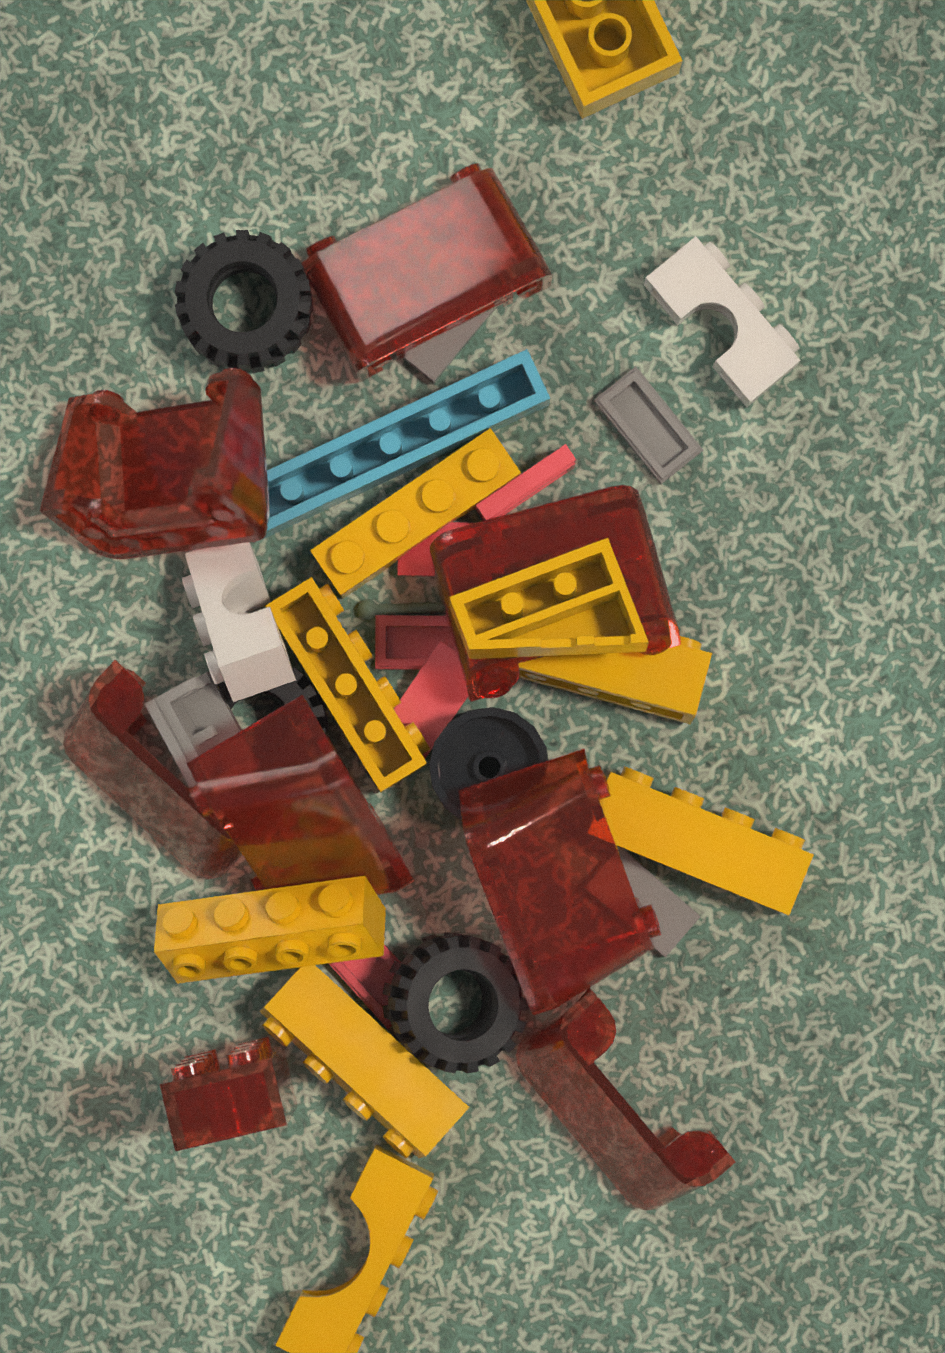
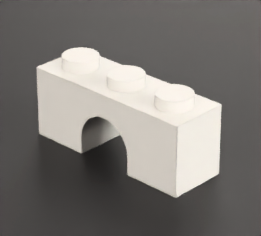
[644,236,801,408]
[182,532,296,702]

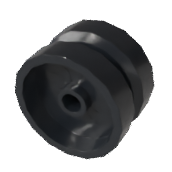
[429,707,550,828]

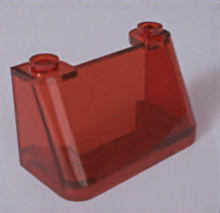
[301,163,553,383]
[40,368,270,559]
[429,485,681,702]
[63,660,285,879]
[186,695,415,895]
[459,749,662,1016]
[516,984,736,1210]

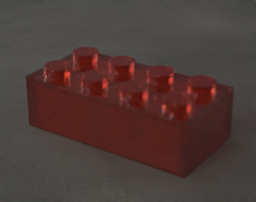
[160,1036,298,1152]

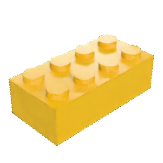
[526,0,683,119]

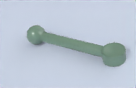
[357,599,453,620]

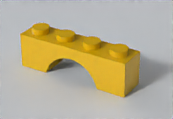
[310,428,521,599]
[275,1144,438,1353]

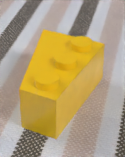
[449,538,649,659]

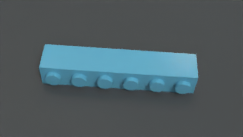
[230,349,551,542]

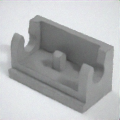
[145,672,262,801]

